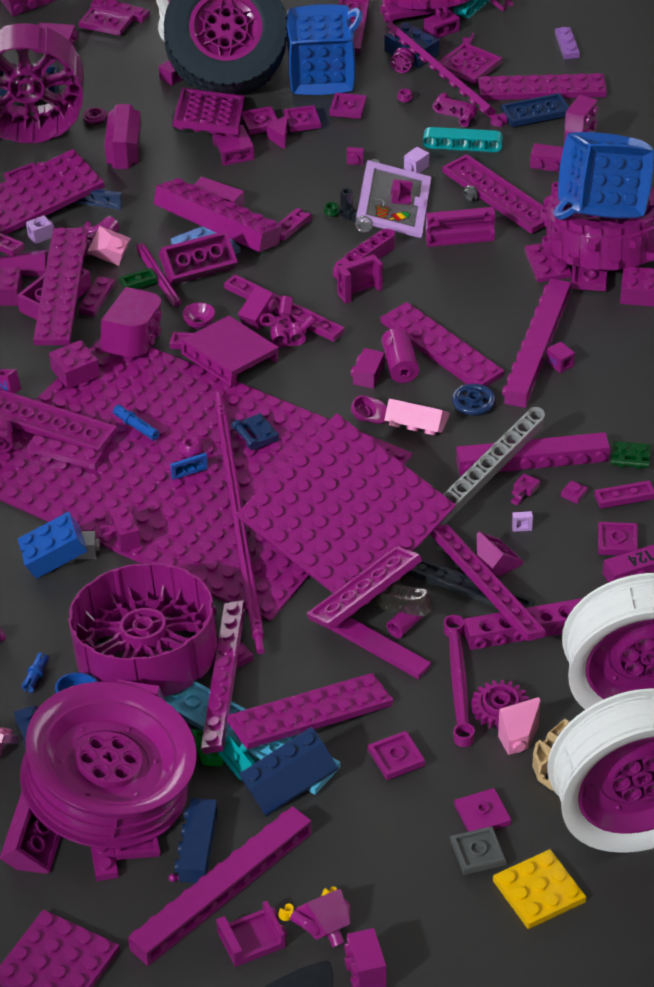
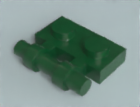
[611,441,651,470]

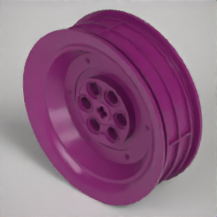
[20,682,196,849]

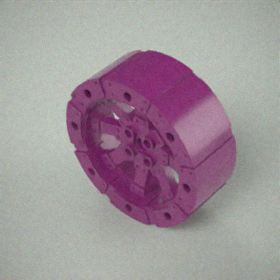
[0,23,84,143]
[68,563,218,697]

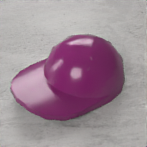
[351,395,387,424]

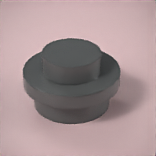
[463,185,478,202]

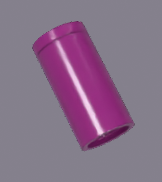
[386,598,427,638]

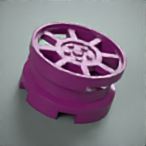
[390,48,415,73]

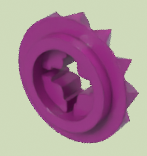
[82,107,107,125]

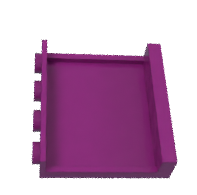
[181,316,279,386]

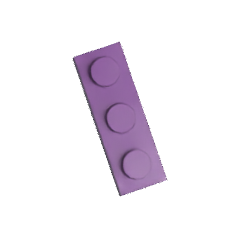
[555,27,580,59]

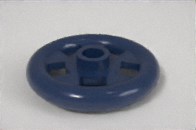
[452,384,496,415]

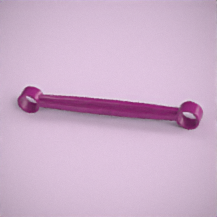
[444,615,475,747]

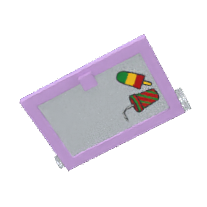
[355,159,431,238]

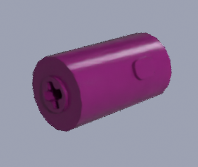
[381,328,419,383]

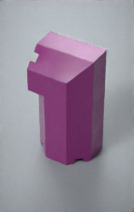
[104,104,141,169]

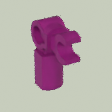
[262,296,293,328]

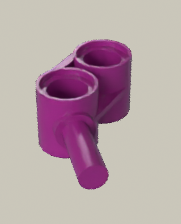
[270,314,317,347]

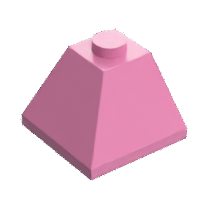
[87,226,131,266]
[498,697,540,755]

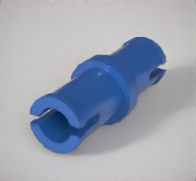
[21,652,49,692]

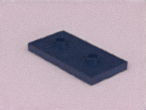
[500,93,569,127]

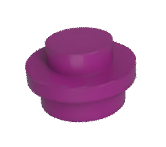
[397,89,413,103]

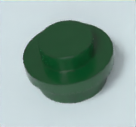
[323,202,340,217]

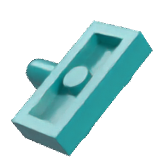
[218,735,265,780]

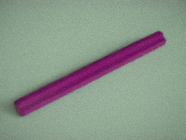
[136,242,181,307]

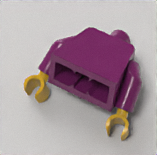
[278,886,350,947]

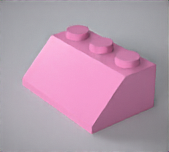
[384,399,450,435]

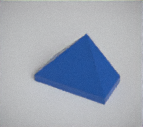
[170,453,208,480]

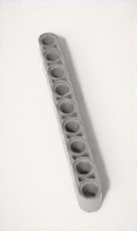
[438,407,545,526]

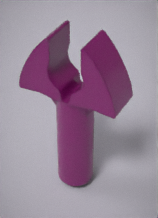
[485,112,507,127]

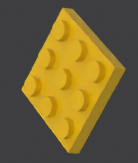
[493,849,586,929]

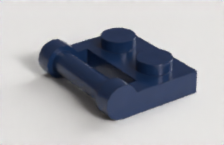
[231,413,279,450]

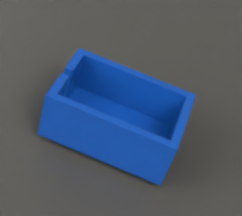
[18,511,88,579]

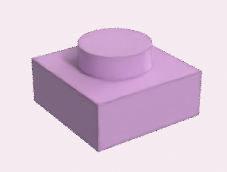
[512,511,533,532]

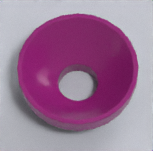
[183,303,215,329]

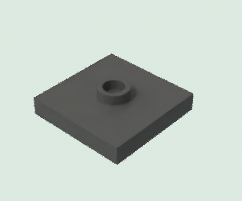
[450,826,506,875]

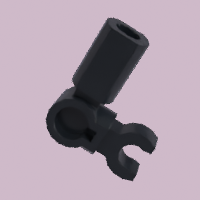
[339,187,364,225]

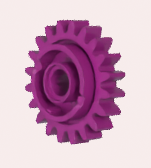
[471,680,529,730]

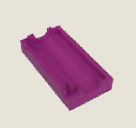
[426,207,495,247]

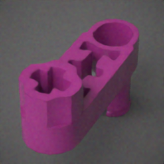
[432,93,478,127]

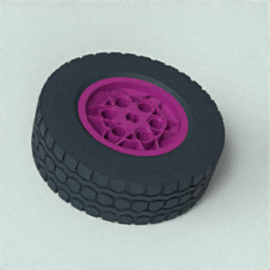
[164,0,288,95]

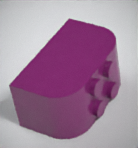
[100,287,162,357]

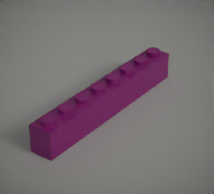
[456,432,610,476]

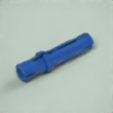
[113,404,160,441]

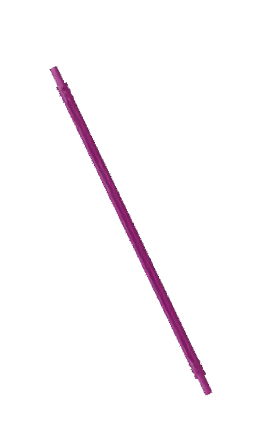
[215,392,265,654]

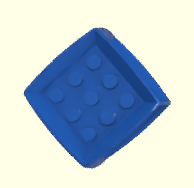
[287,4,363,95]
[553,132,654,220]

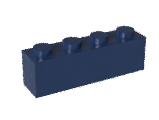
[175,798,218,883]

